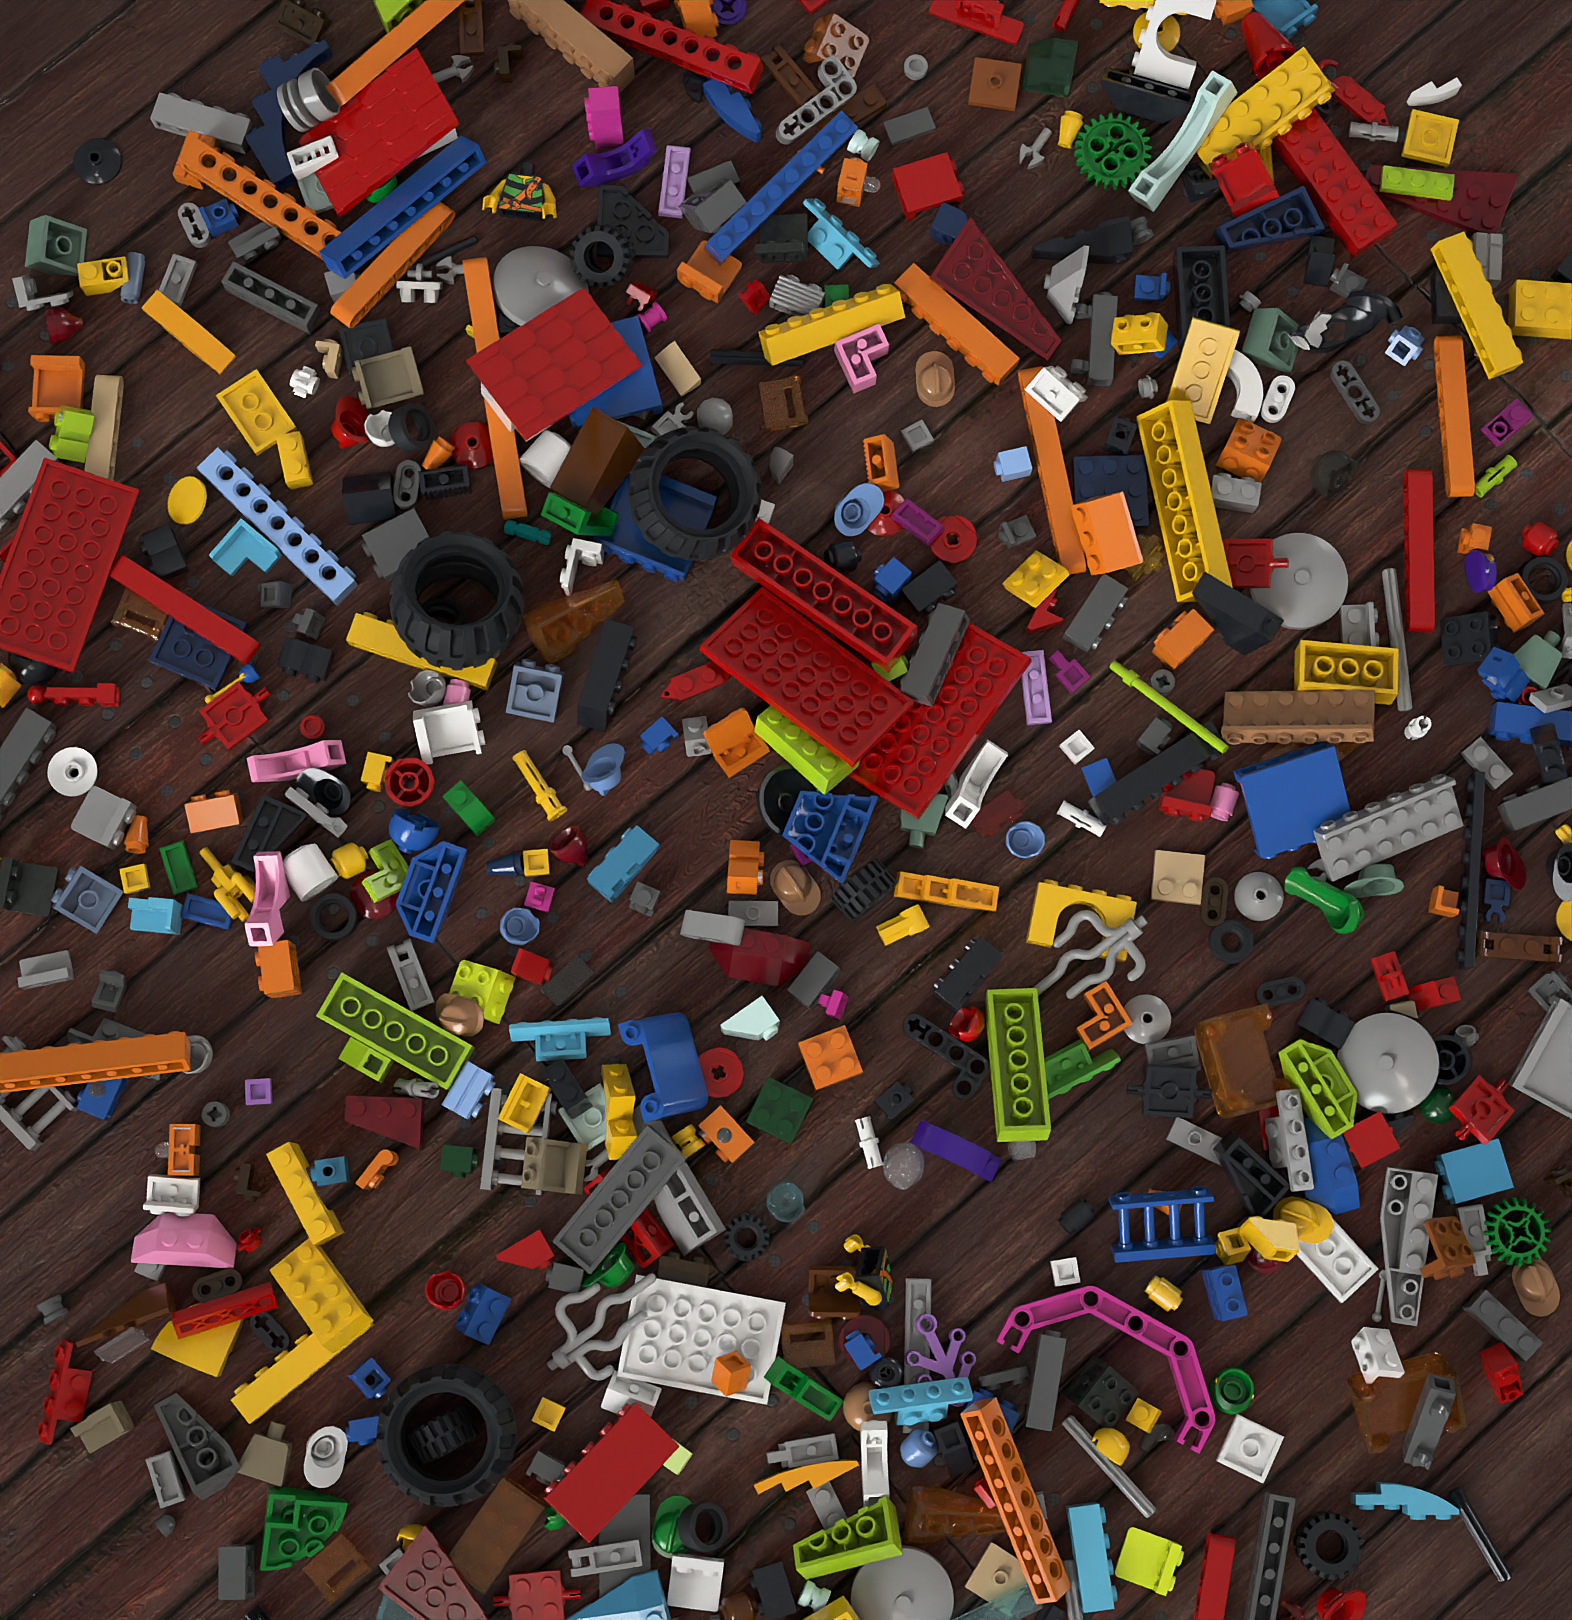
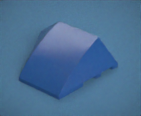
[782,791,878,884]

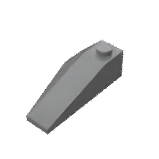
[1044,245,1089,324]

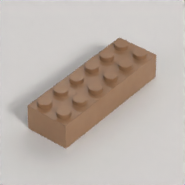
[508,0,635,94]

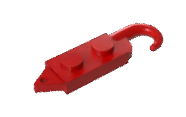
[1317,59,1389,126]
[660,661,729,703]

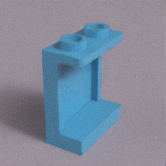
[1251,0,1318,39]
[1434,1138,1514,1204]

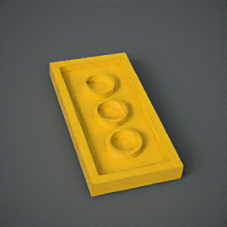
[1166,317,1240,424]

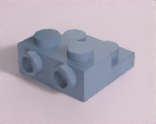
[506,659,565,723]
[51,865,124,934]

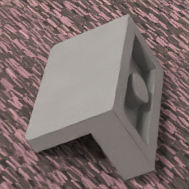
[17,950,74,990]

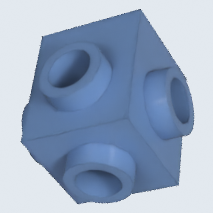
[1385,325,1425,366]

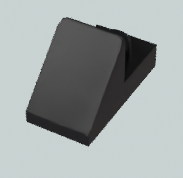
[1180,162,1218,202]
[1303,235,1335,287]

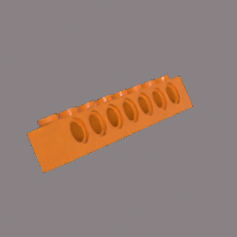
[179,137,341,261]
[960,1397,1072,1604]

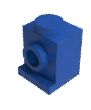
[198,199,239,238]
[640,717,679,755]
[843,1329,882,1371]
[347,1357,391,1399]
[345,1415,380,1446]

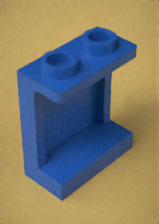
[1201,1265,1248,1321]

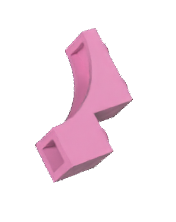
[247,740,346,782]
[244,851,290,946]

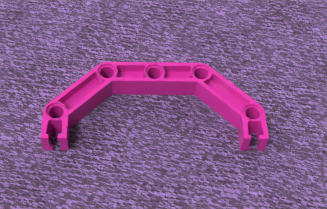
[995,1285,1215,1454]

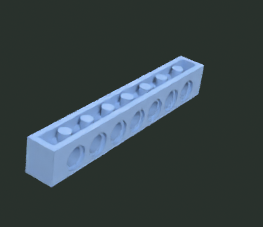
[197,447,358,606]

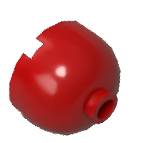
[385,758,435,807]

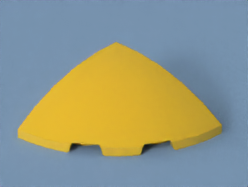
[151,1302,245,1377]

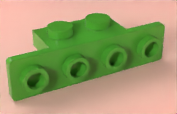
[1044,1039,1121,1101]

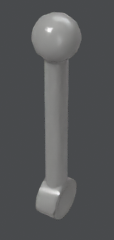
[563,745,592,790]
[1372,1270,1386,1322]

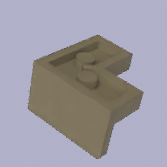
[70,1401,136,1453]

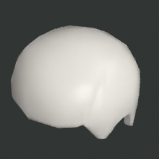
[364,410,395,447]

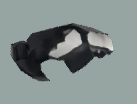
[1288,290,1403,354]

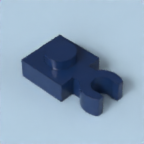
[1482,879,1511,924]

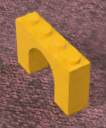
[1026,879,1137,963]
[266,1142,345,1245]

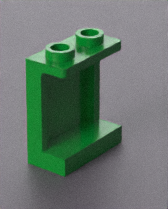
[541,492,619,537]

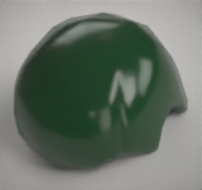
[1419,1086,1456,1125]

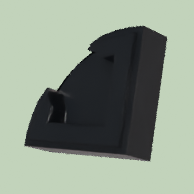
[683,72,707,104]

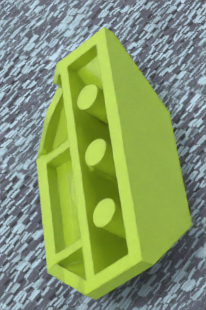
[1278,1039,1357,1139]

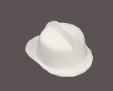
[304,1426,348,1488]

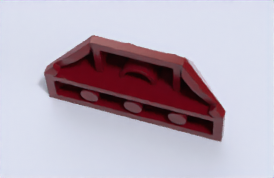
[709,928,811,987]

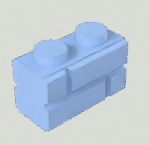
[442,1061,496,1120]

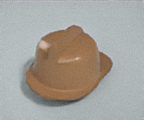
[915,351,955,407]
[770,860,821,915]
[435,993,484,1036]
[1512,1257,1560,1317]

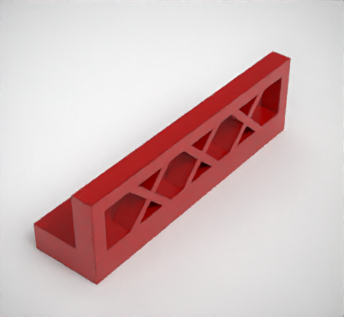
[583,1165,674,1269]
[171,1282,278,1340]

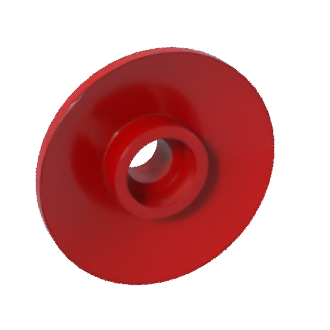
[449,422,494,469]
[866,490,905,537]

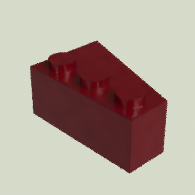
[345,1096,425,1150]

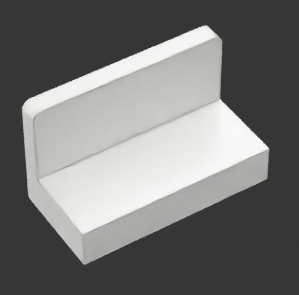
[601,1370,662,1417]

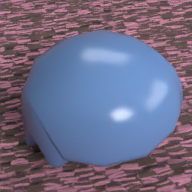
[1006,821,1045,858]
[500,907,540,945]

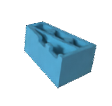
[587,825,660,904]

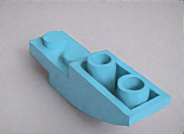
[1351,1482,1459,1520]

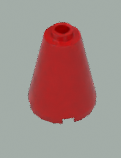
[1241,12,1297,80]

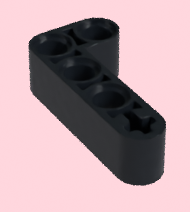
[902,1014,989,1100]

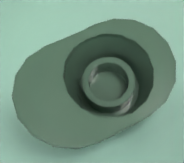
[1343,864,1404,898]

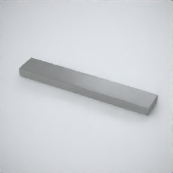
[903,1278,931,1433]

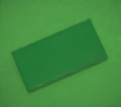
[159,841,199,896]

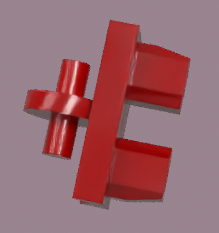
[1370,951,1410,1002]

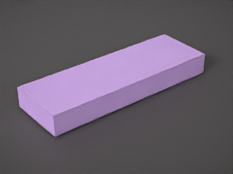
[658,145,691,218]
[1021,650,1052,725]

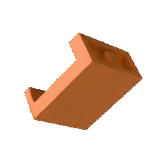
[28,355,85,422]

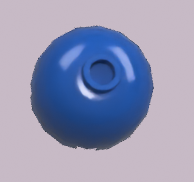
[389,809,440,853]

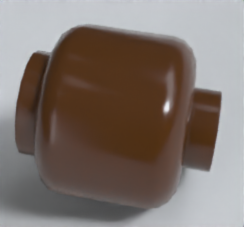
[718,1591,758,1620]

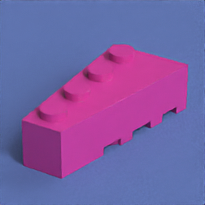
[584,86,624,149]

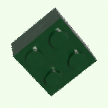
[746,1077,813,1145]

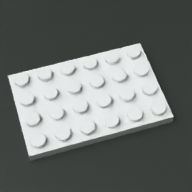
[617,1275,786,1405]

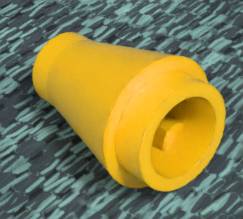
[1058,111,1084,149]

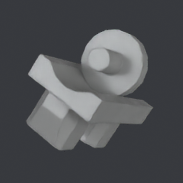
[397,263,443,303]

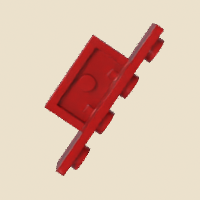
[928,0,1024,45]
[38,1339,93,1445]

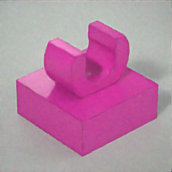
[524,882,555,913]
[818,990,849,1020]

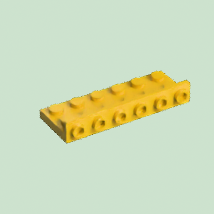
[1196,47,1335,173]

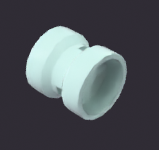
[847,129,880,162]
[797,1580,831,1612]

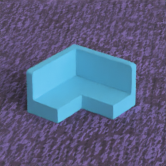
[209,519,283,577]
[128,897,184,935]

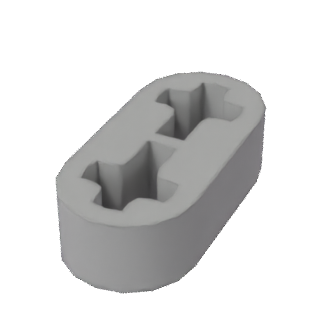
[178,202,211,248]

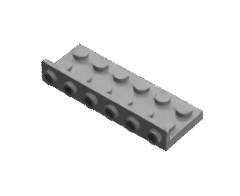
[1313,774,1464,881]

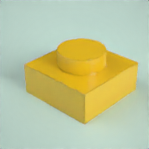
[523,849,550,877]
[120,864,151,894]
[531,1397,566,1432]
[1126,1398,1162,1434]

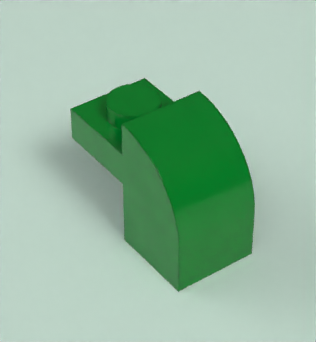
[442,780,496,837]

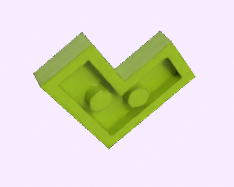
[362,839,409,903]

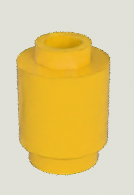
[1144,1275,1183,1312]

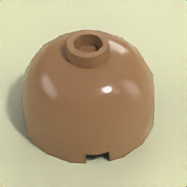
[843,1381,893,1431]

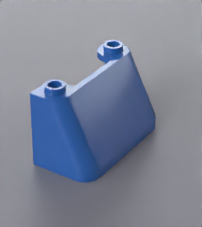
[618,1012,708,1123]

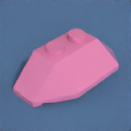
[131,1212,237,1269]

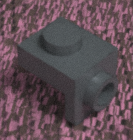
[91,970,126,1013]

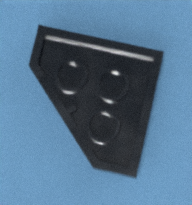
[596,185,669,259]

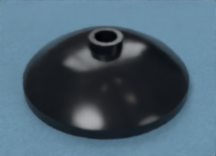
[757,764,821,837]

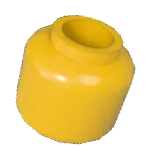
[329,842,369,879]

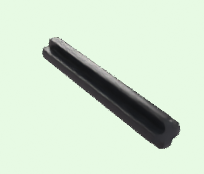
[709,349,805,367]
[1448,1487,1512,1582]

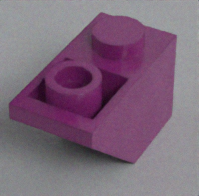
[1481,398,1533,447]

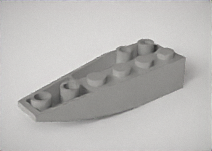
[633,1105,726,1256]
[1380,1167,1438,1326]

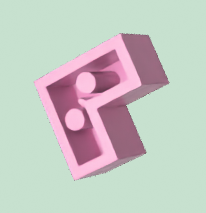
[834,324,889,394]

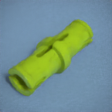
[1474,454,1518,497]

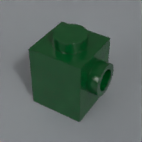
[440,1145,479,1178]

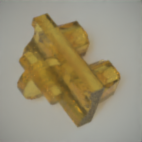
[1125,534,1163,581]

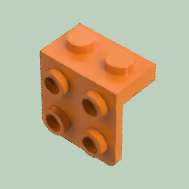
[677,240,742,303]
[1216,418,1282,483]
[703,708,770,778]

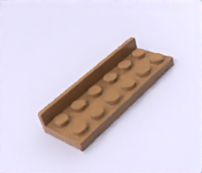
[1221,690,1375,745]

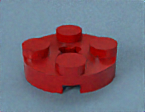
[929,515,977,565]
[698,1048,744,1098]

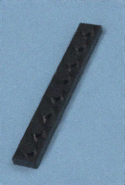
[1455,771,1485,970]

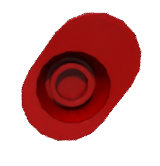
[331,396,369,449]

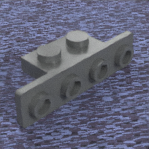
[67,1018,162,1080]

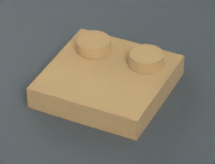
[1150,850,1205,905]

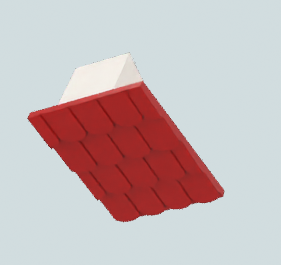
[298,48,459,218]
[466,288,642,442]

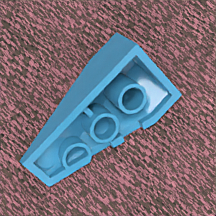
[565,1569,671,1620]

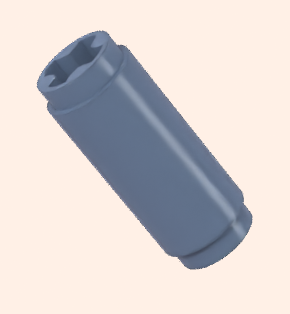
[120,252,145,304]

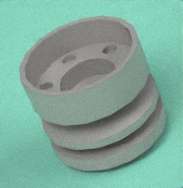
[277,68,340,132]

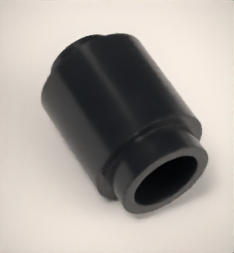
[1057,1198,1095,1235]

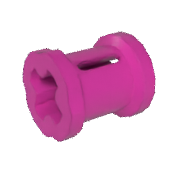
[636,302,667,333]

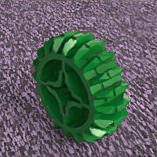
[1483,1197,1552,1266]

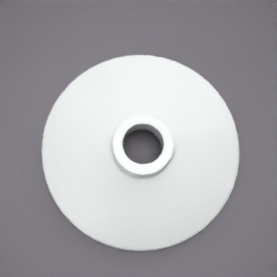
[47,747,98,796]

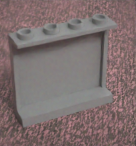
[1508,997,1572,1119]

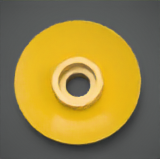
[1133,12,1180,52]

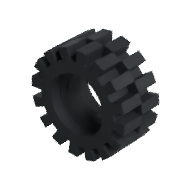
[724,1215,769,1261]

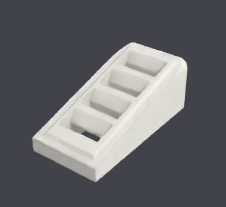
[287,135,339,180]

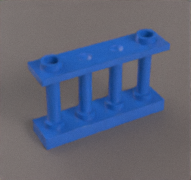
[1109,1186,1216,1263]

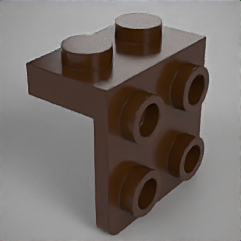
[809,1265,860,1319]

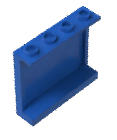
[569,316,663,432]
[593,470,717,582]
[1234,742,1351,859]

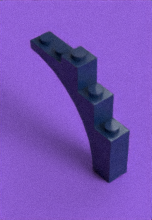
[245,39,333,191]

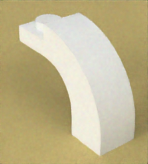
[1226,349,1263,423]
[860,1420,889,1507]

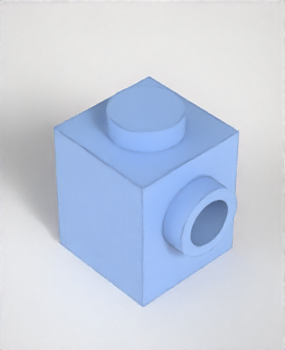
[994,446,1032,482]

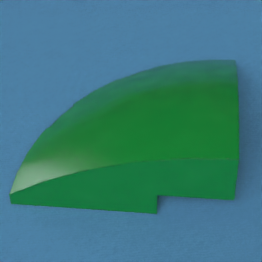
[260,1485,348,1571]

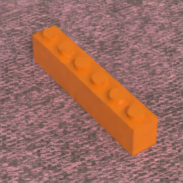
[894,263,1020,386]

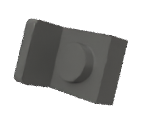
[1329,262,1367,299]
[998,515,1036,550]

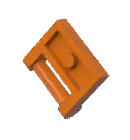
[355,1150,399,1190]

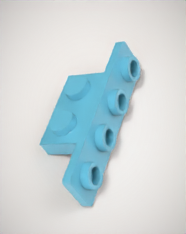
[803,198,880,270]
[509,1017,611,1061]
[869,1377,973,1425]

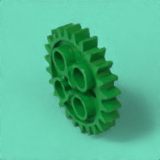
[1074,113,1152,190]

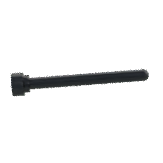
[398,235,478,281]

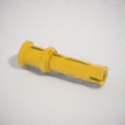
[512,750,567,821]

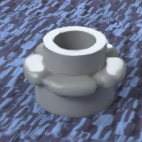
[1239,291,1261,312]
[1138,375,1158,399]
[1454,1025,1479,1047]

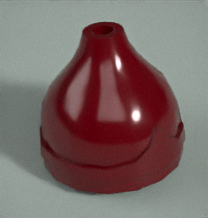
[46,306,83,344]
[549,826,588,866]

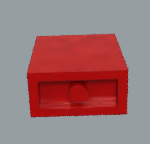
[1209,141,1280,218]
[892,152,965,221]

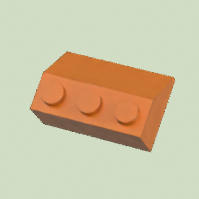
[1071,491,1144,575]

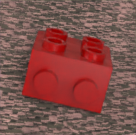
[1158,769,1215,822]

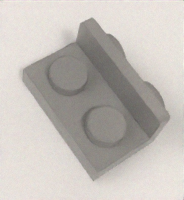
[1339,602,1379,647]

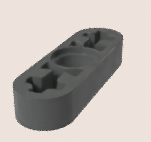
[1330,361,1380,425]

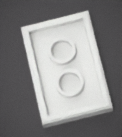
[1297,1218,1378,1303]

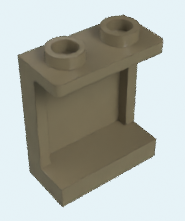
[351,346,425,409]
[521,1137,588,1195]

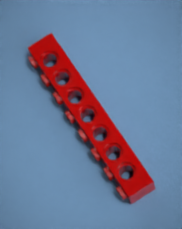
[580,0,764,94]

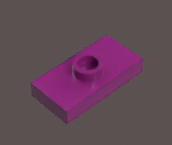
[891,498,944,546]

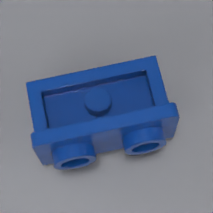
[455,1282,512,1345]

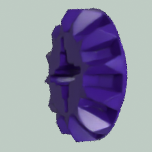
[710,0,746,26]

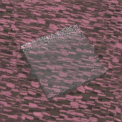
[94,1327,150,1364]

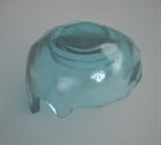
[766,1181,805,1223]

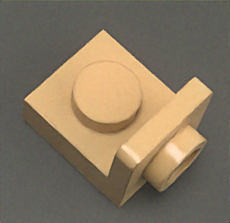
[315,339,343,379]

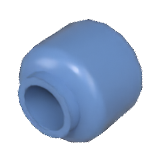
[900,1429,938,1468]

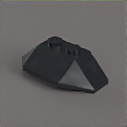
[1100,67,1197,123]

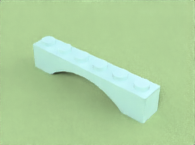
[1128,70,1237,212]

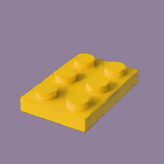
[216,369,298,456]

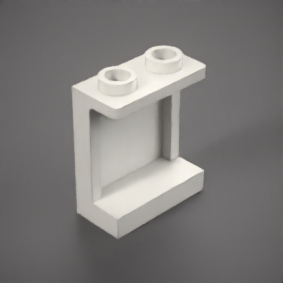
[413,700,485,764]

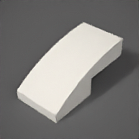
[1407,77,1462,106]

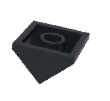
[342,471,397,525]

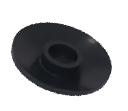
[73,139,122,185]

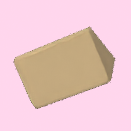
[655,341,701,397]

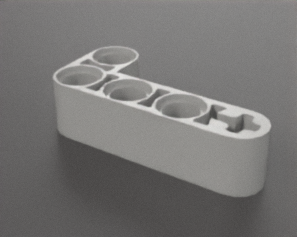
[776,57,857,145]

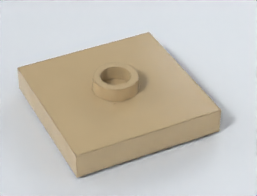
[964,1542,1027,1615]

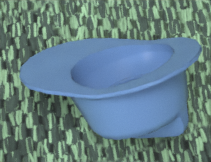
[834,483,884,536]
[581,743,625,796]

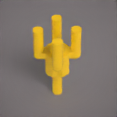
[199,847,256,922]

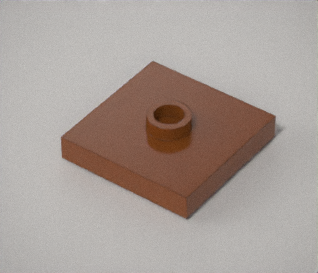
[968,57,1022,112]

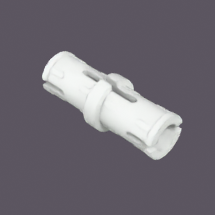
[1404,716,1431,740]
[1057,800,1107,837]
[855,1116,884,1169]

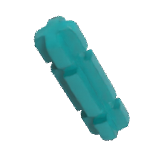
[504,520,552,545]

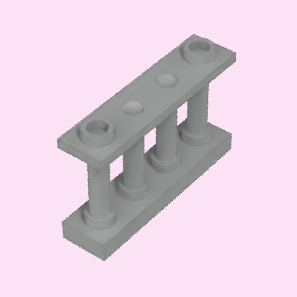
[0,1035,78,1151]
[480,1088,557,1195]

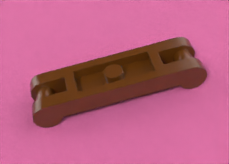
[760,44,830,122]
[1475,931,1563,963]

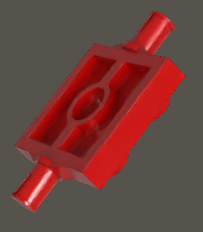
[1223,539,1289,588]
[197,681,270,751]
[1448,1075,1515,1145]
[493,1568,581,1620]

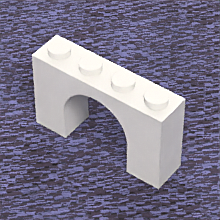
[1131,0,1216,90]

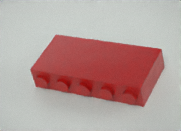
[543,1403,680,1543]

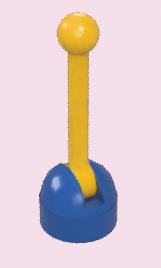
[205,662,261,704]

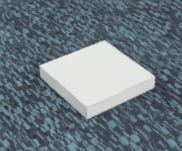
[1216,1414,1284,1484]

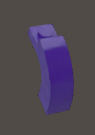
[572,129,657,187]
[910,1120,1002,1182]

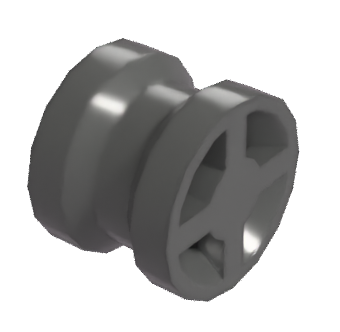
[1131,216,1154,246]
[1148,669,1175,696]
[202,1102,230,1128]
[37,1295,69,1325]

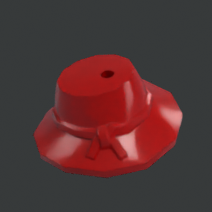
[1316,1587,1366,1620]

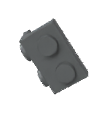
[228,222,282,263]
[1526,970,1572,1012]

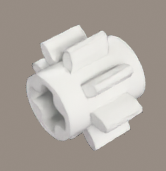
[290,366,320,398]

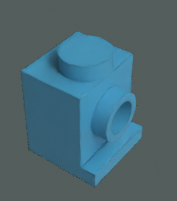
[310,1156,350,1186]

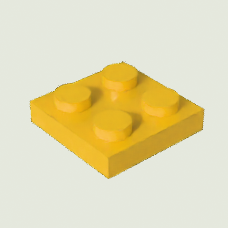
[1401,109,1459,167]
[1002,550,1070,608]

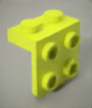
[449,960,516,1024]
[1114,1527,1184,1596]

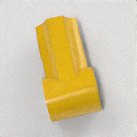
[876,904,930,946]

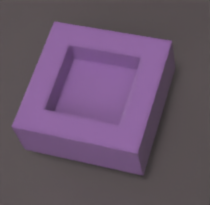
[245,1078,273,1105]

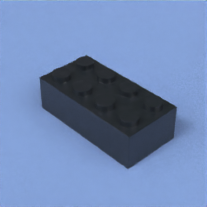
[1172,245,1230,349]

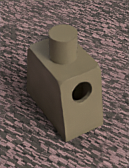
[238,1421,292,1487]

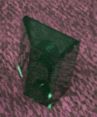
[1021,38,1078,97]

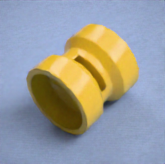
[671,1124,705,1157]

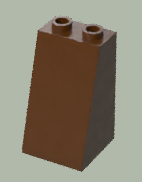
[550,407,645,519]

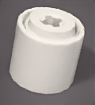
[519,430,571,488]
[283,843,339,902]

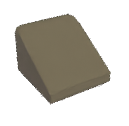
[1384,1000,1418,1020]

